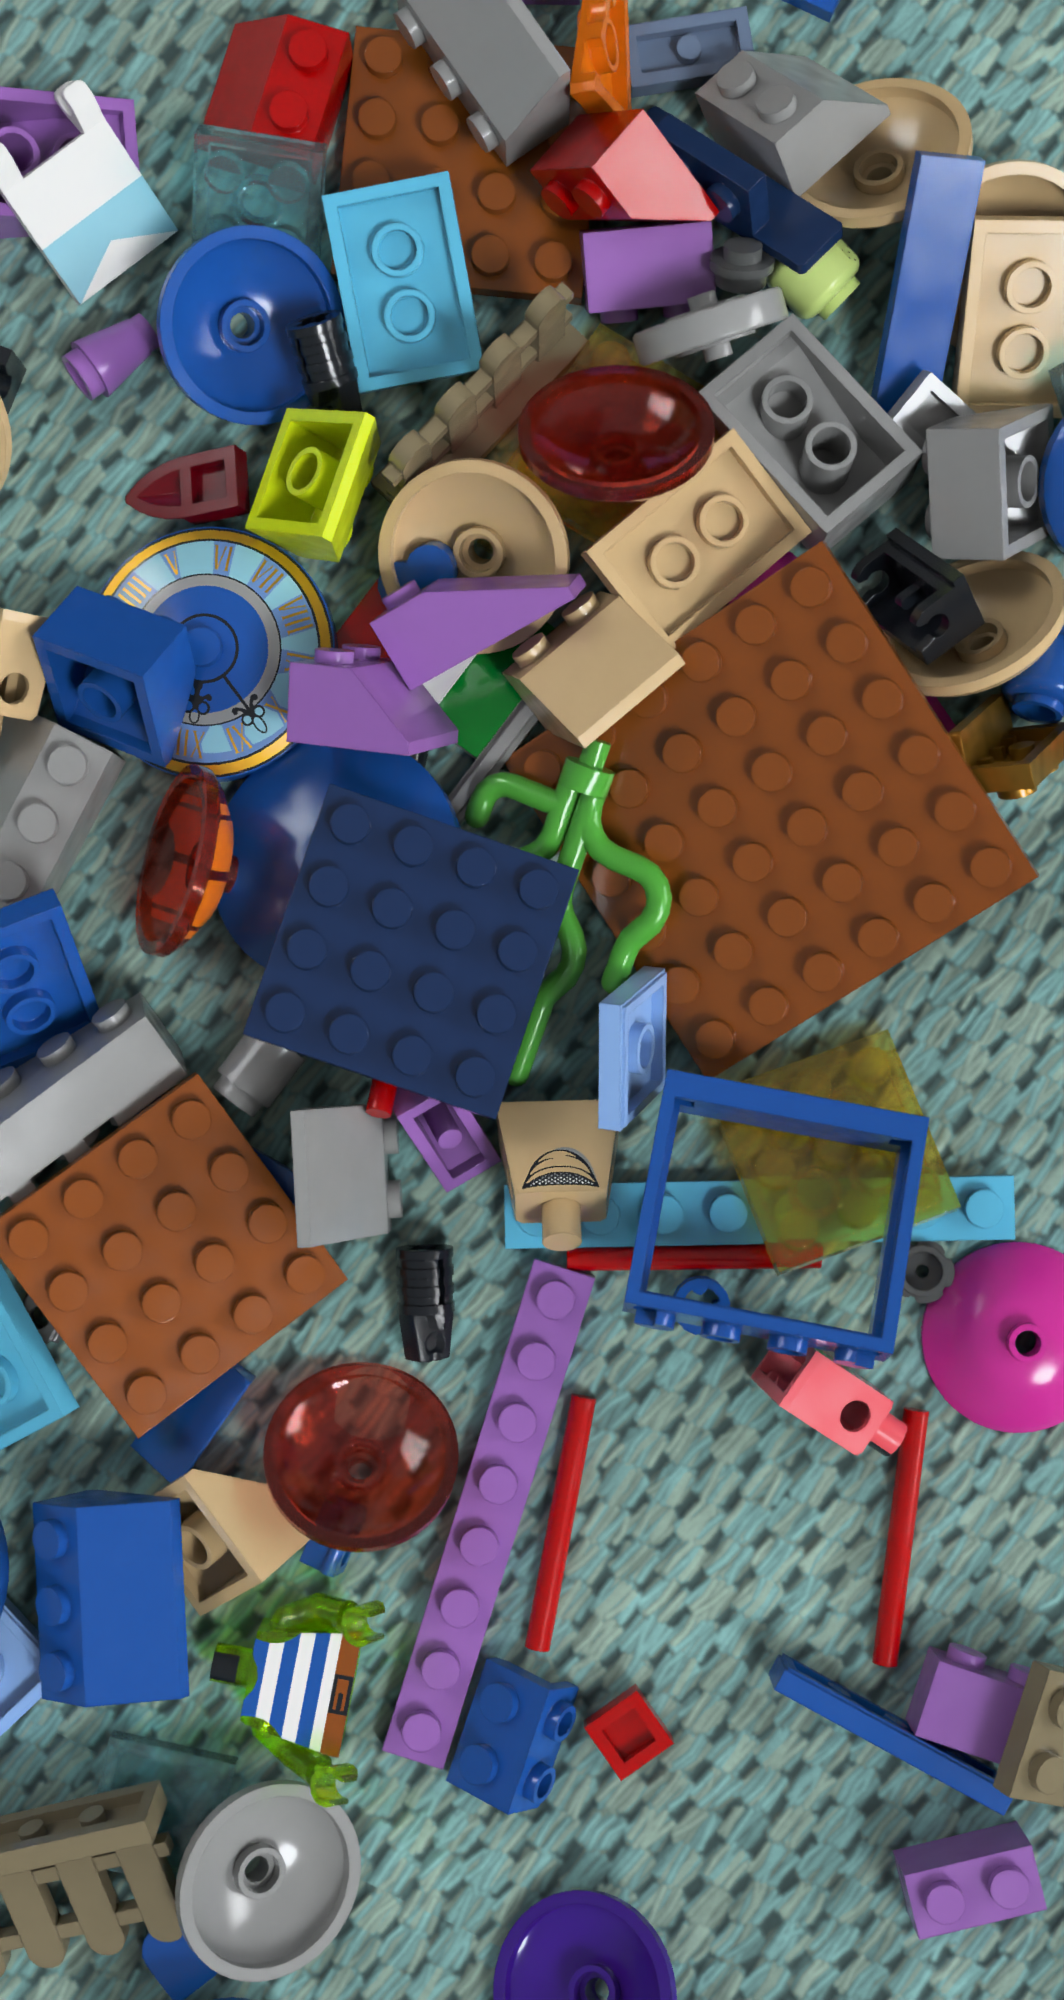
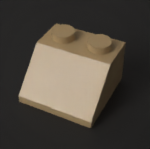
[503,591,686,749]

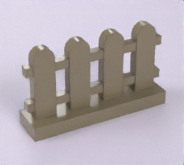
[371,282,589,504]
[0,1780,183,1977]

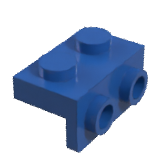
[446,1657,579,1815]

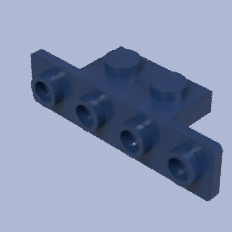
[646,106,843,274]

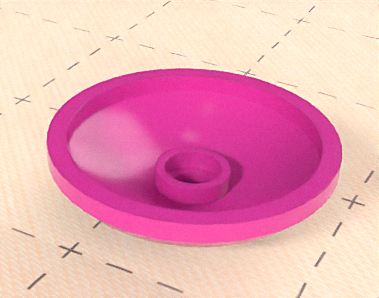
[921,1241,1064,1433]

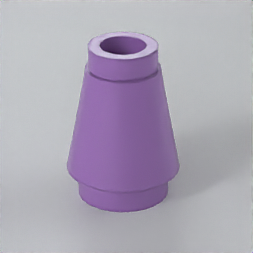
[62,313,159,401]

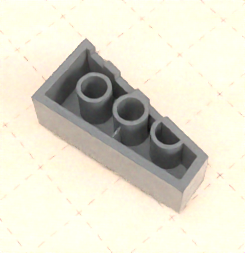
[0,992,188,1204]

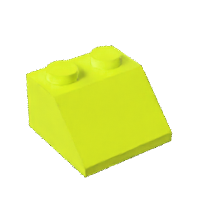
[245,408,381,562]

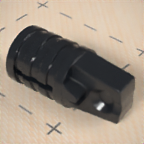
[285,310,363,412]
[396,1244,455,1363]

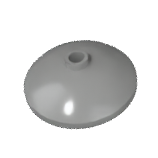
[175,1779,361,1982]

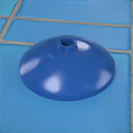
[156,225,345,425]

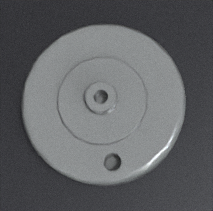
[632,286,789,366]

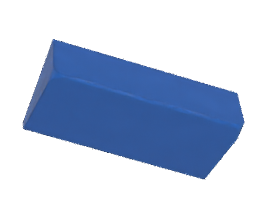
[130,1363,256,1483]

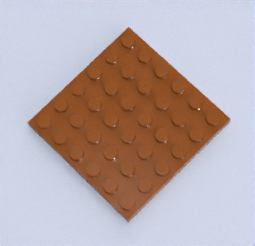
[505,541,1039,1077]

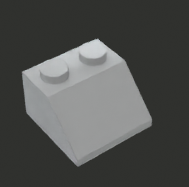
[695,50,891,196]
[921,404,1054,561]

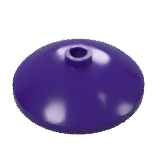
[493,1890,677,2000]

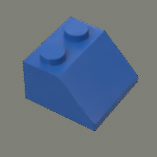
[32,586,196,768]

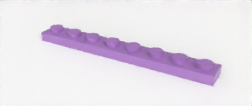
[382,1257,595,1770]

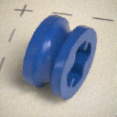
[673,1275,730,1335]

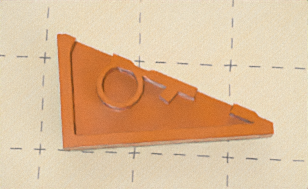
[570,0,632,114]

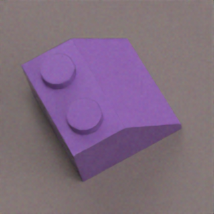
[286,644,459,756]

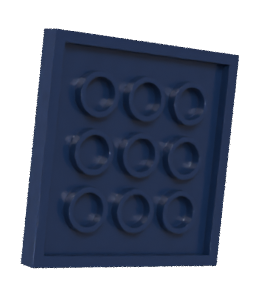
[243,784,579,1120]

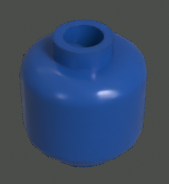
[1001,625,1064,724]

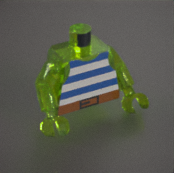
[210,1592,385,1808]

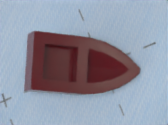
[125,445,250,525]

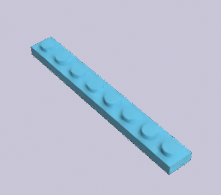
[504,1175,1015,1249]

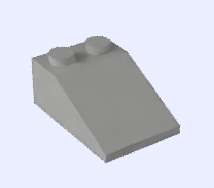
[695,313,923,550]
[290,1104,403,1248]

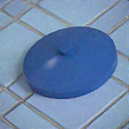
[211,743,461,968]

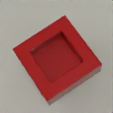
[583,1684,674,1781]

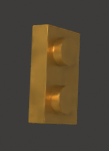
[949,693,1064,800]

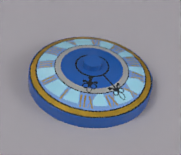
[100,526,338,783]

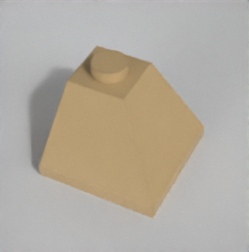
[153,1469,313,1617]

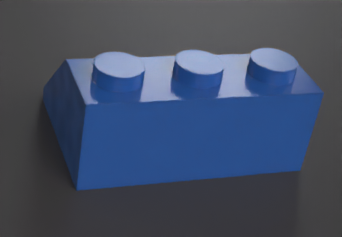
[32,1490,190,1707]

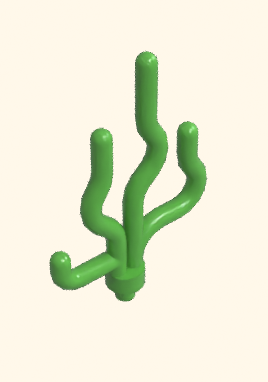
[464,738,672,1087]

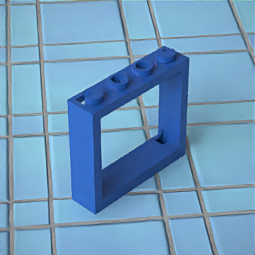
[622,1069,930,1369]

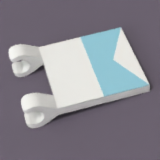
[0,80,178,305]

